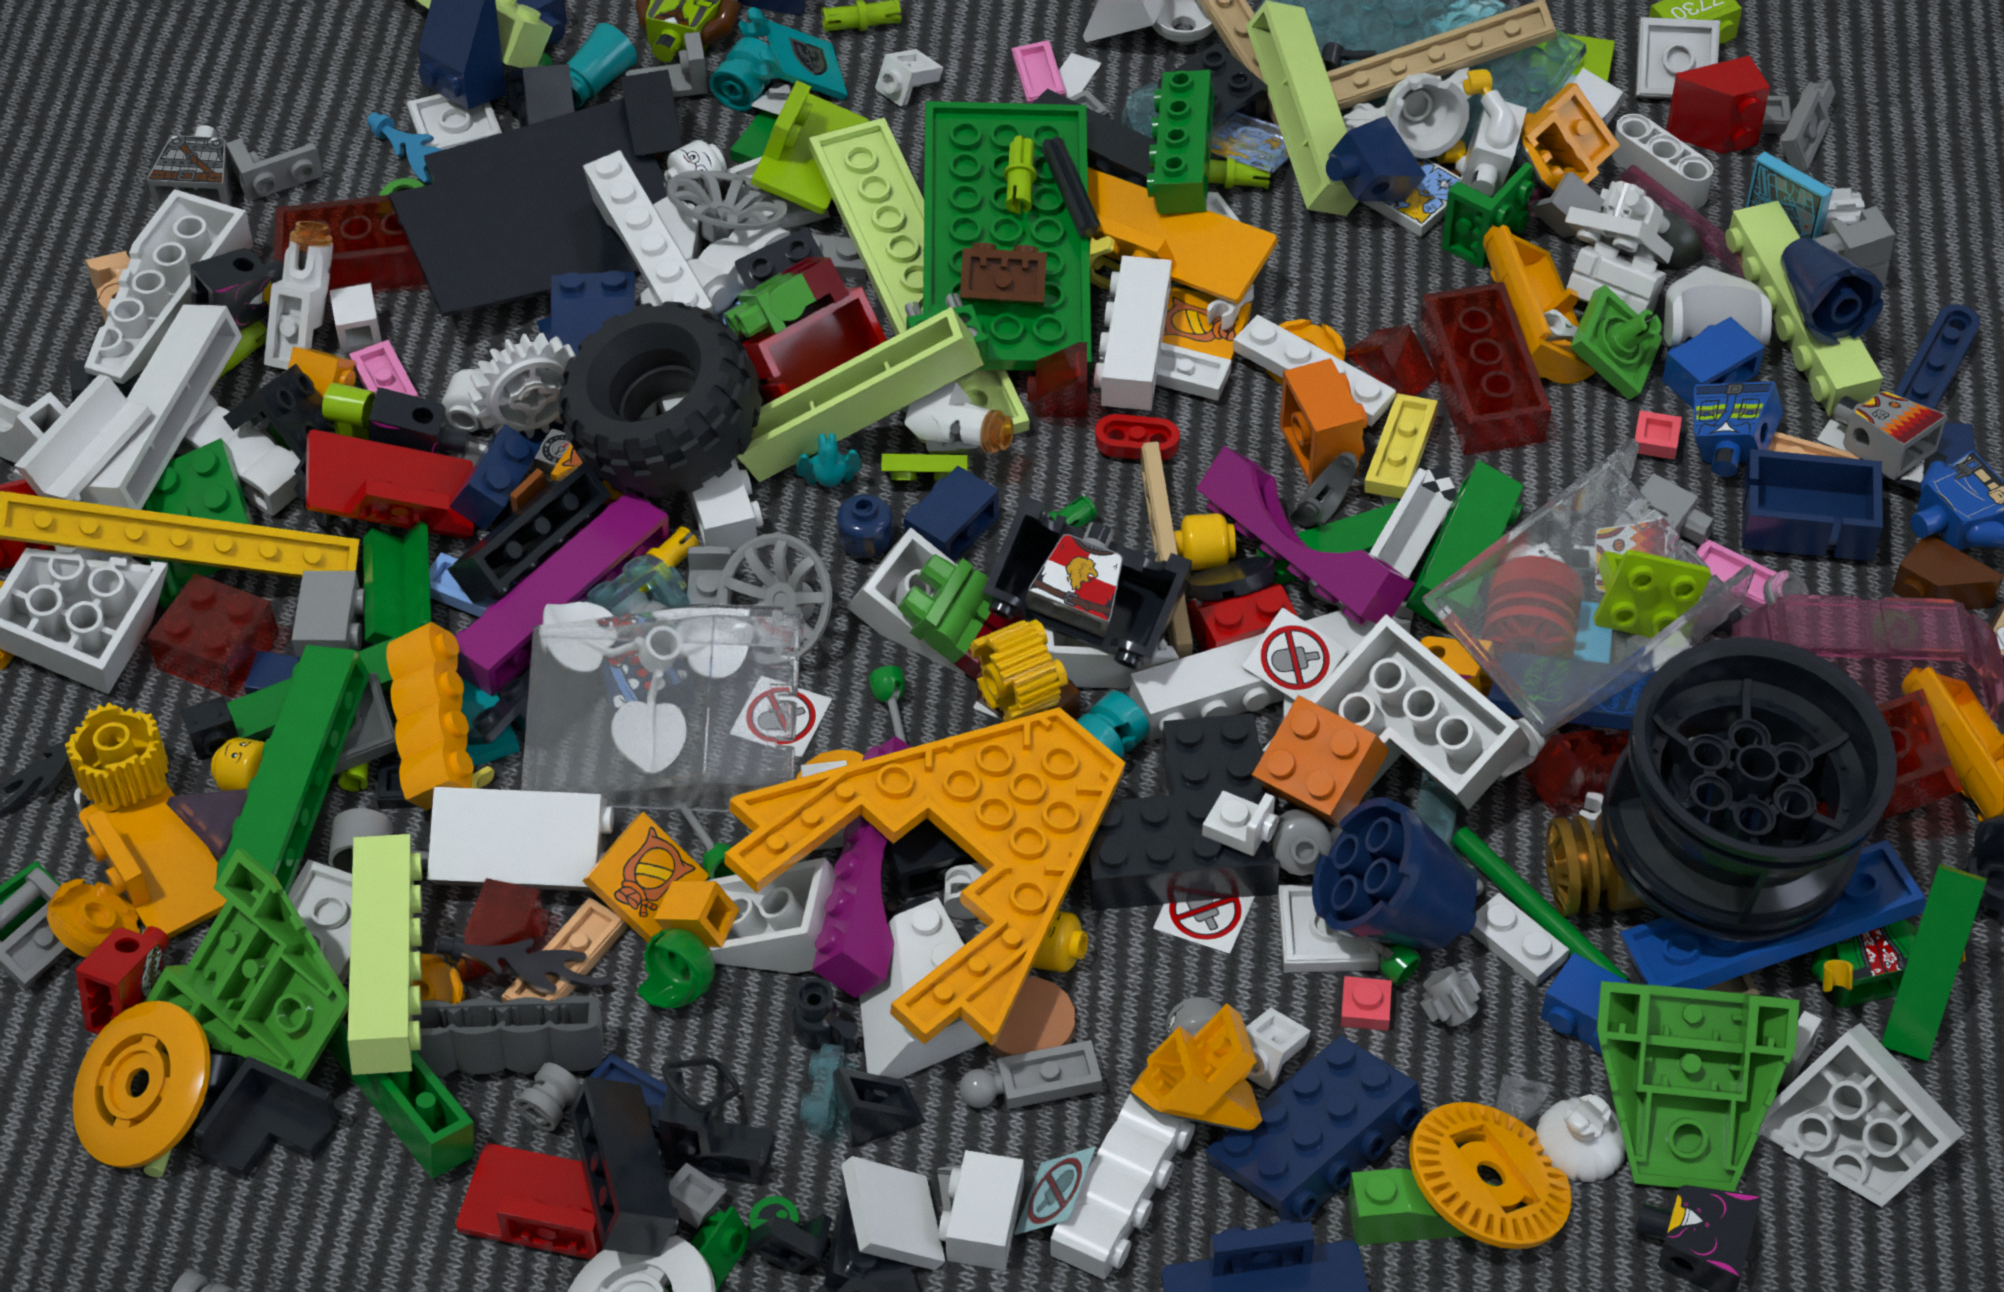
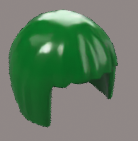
[637,928,715,1008]

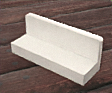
[14,374,152,501]
[1369,468,1452,579]

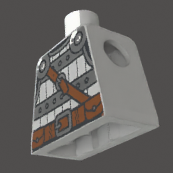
[147,125,233,209]

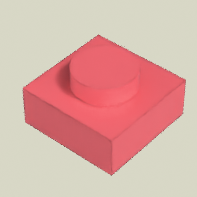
[1632,410,1682,460]
[1340,976,1392,1031]

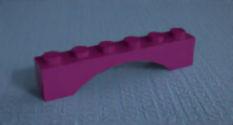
[1196,446,1415,626]
[812,736,911,998]

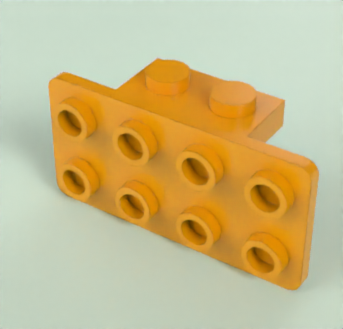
[79,784,227,939]

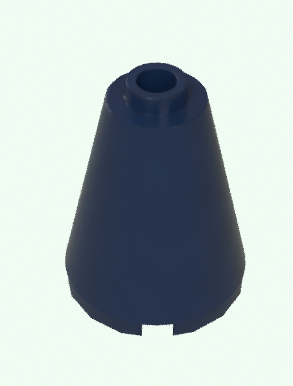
[1780,238,1884,345]

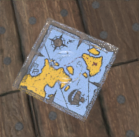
[1211,112,1289,173]

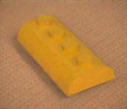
[1482,225,1597,384]
[1901,667,2004,822]

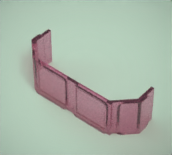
[1730,594,2004,720]

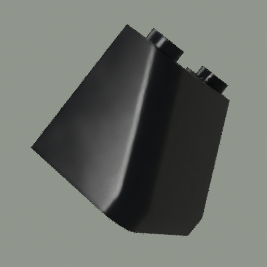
[982,495,1192,670]

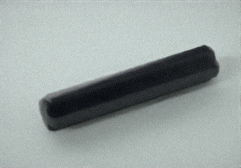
[1042,136,1100,238]

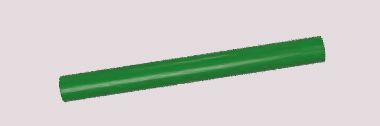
[1451,826,1631,982]

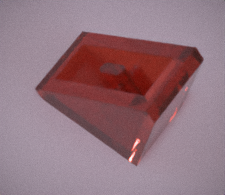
[1347,324,1436,396]

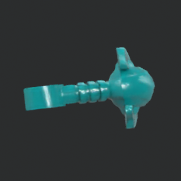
[796,433,862,488]

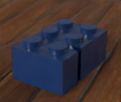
[1741,449,1883,561]

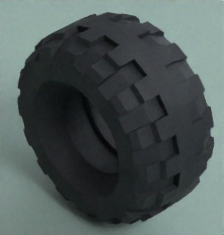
[559,301,762,499]

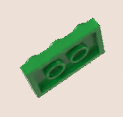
[150,438,253,587]

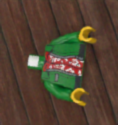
[1810,919,1966,1008]

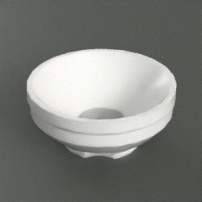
[1152,0,1215,45]

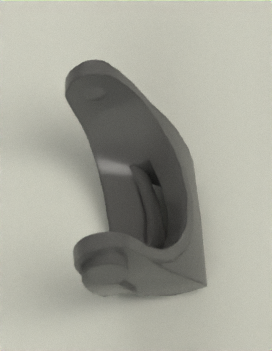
[1290,452,1358,527]

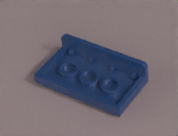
[1205,1035,1423,1223]

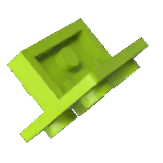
[1593,549,1711,643]

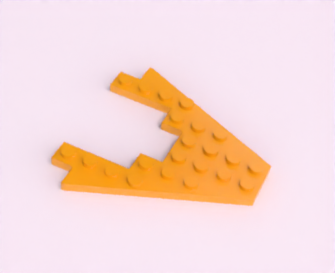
[724,707,1125,1046]

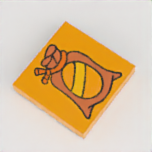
[1162,286,1252,366]
[582,812,709,943]

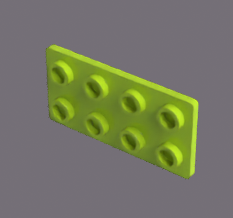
[750,80,869,215]

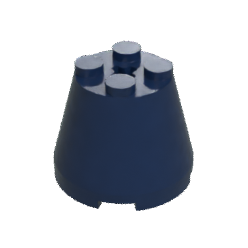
[1312,797,1478,951]

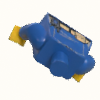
[1910,450,2004,551]

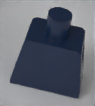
[1326,116,1427,202]

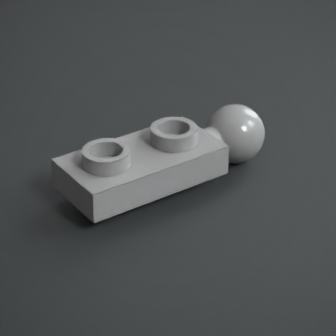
[959,1040,1102,1109]

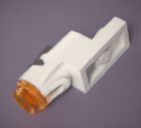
[264,221,333,370]
[899,381,1014,455]

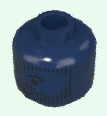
[836,494,894,558]

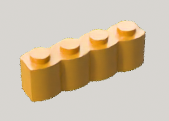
[386,622,474,810]

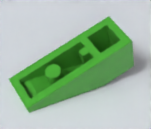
[1348,1168,1495,1246]

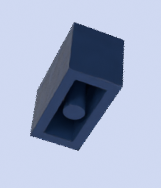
[449,424,540,530]
[903,466,999,562]

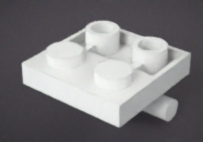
[1565,190,1674,264]

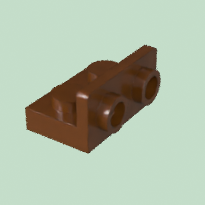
[960,243,1047,306]

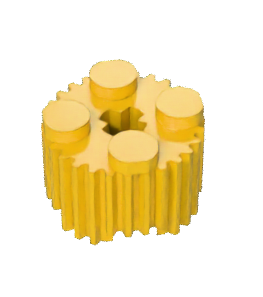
[969,619,1068,722]
[65,703,169,812]

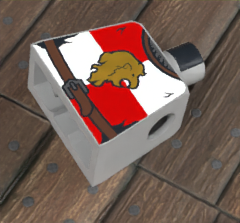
[1025,522,1123,638]

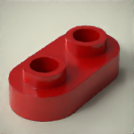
[1095,414,1180,461]

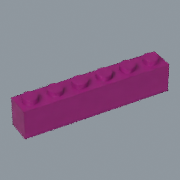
[455,493,670,697]

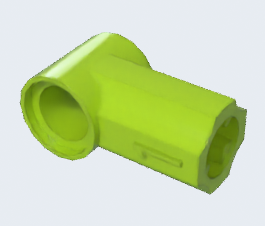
[322,382,376,440]

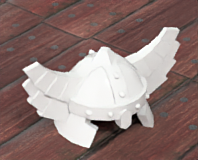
[1342,67,1472,159]

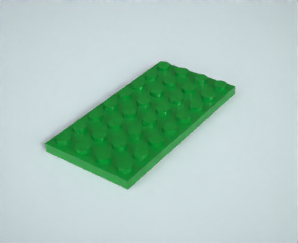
[923,101,1092,372]

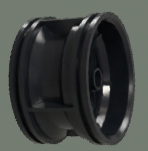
[1601,637,1897,942]

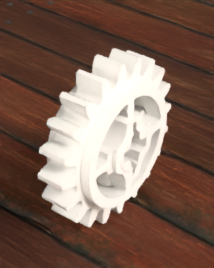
[468,333,577,438]

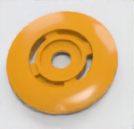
[72,1001,211,1168]
[1409,1102,1572,1249]

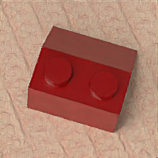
[1666,55,1770,154]
[1186,583,1298,652]

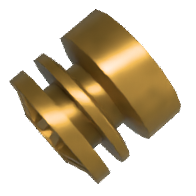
[1545,813,1646,917]

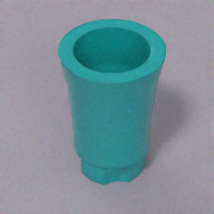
[566,23,638,108]

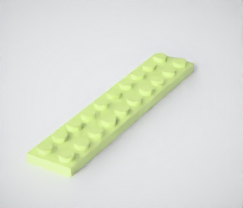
[809,117,1030,439]

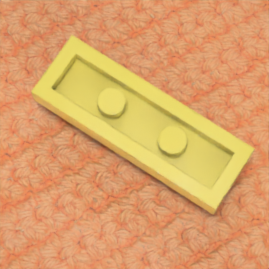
[1365,393,1438,499]

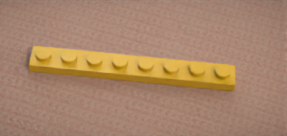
[0,491,359,578]

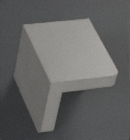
[1530,172,1605,238]

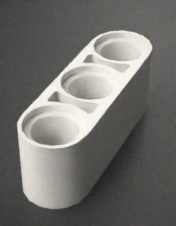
[1612,113,1714,209]

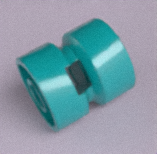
[709,37,773,111]
[1076,691,1150,759]

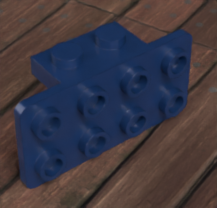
[1161,1220,1369,1292]

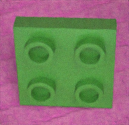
[1570,284,1663,400]

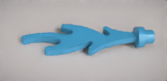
[367,112,443,184]

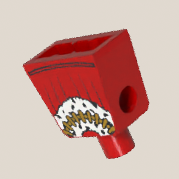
[75,926,170,1035]

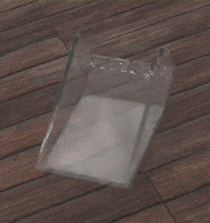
[1422,438,1755,737]
[521,604,805,812]

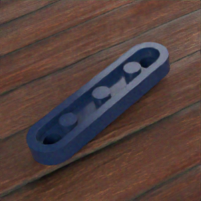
[1894,304,1980,410]

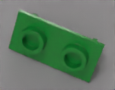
[665,1206,750,1292]

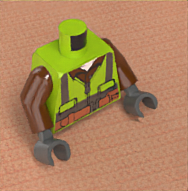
[635,0,741,62]

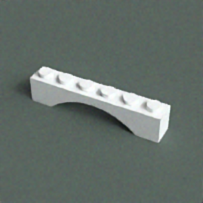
[583,150,715,315]

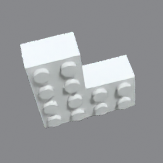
[1262,614,1530,810]

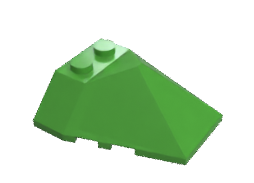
[145,848,349,1081]
[1596,981,1800,1192]

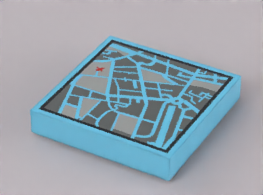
[1746,151,1833,239]

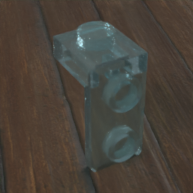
[584,554,691,613]

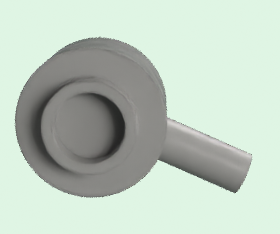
[328,808,429,874]

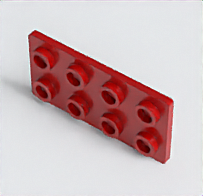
[306,430,474,539]
[456,1143,670,1259]

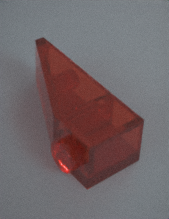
[1525,728,1629,807]

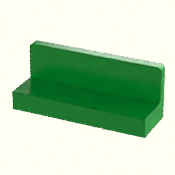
[363,521,431,644]

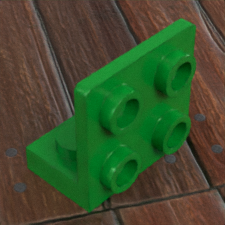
[1441,162,1535,269]

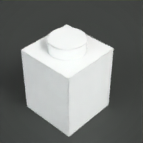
[329,283,382,354]

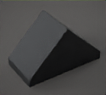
[832,1067,923,1148]

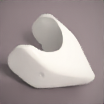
[1663,266,1772,347]

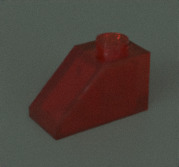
[1027,342,1087,417]
[457,878,548,982]

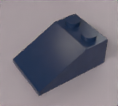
[418,0,507,110]
[551,270,637,355]

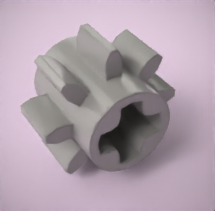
[1420,967,1482,1027]

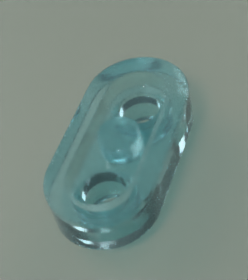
[800,1043,844,1135]

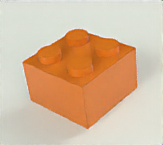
[1279,358,1368,486]
[1252,695,1390,830]

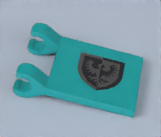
[739,7,848,101]

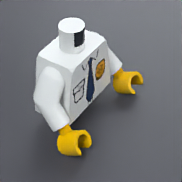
[1436,69,1527,197]

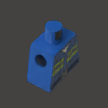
[1694,381,1784,477]

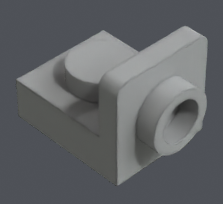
[686,546,735,615]

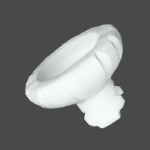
[1536,1094,1626,1182]

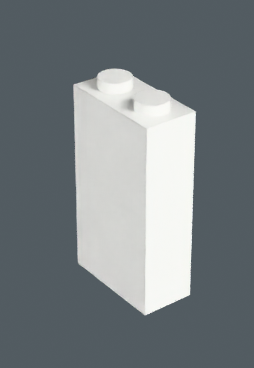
[427,787,614,892]

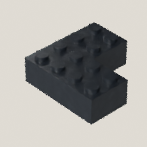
[1085,713,1280,911]

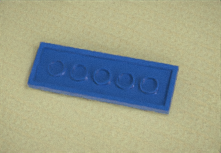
[1620,839,1926,989]

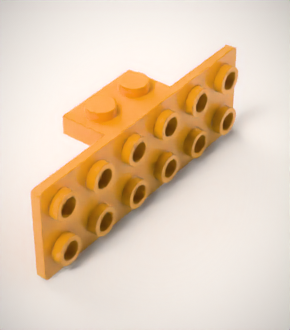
[1088,167,1278,304]

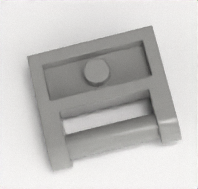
[0,868,70,990]

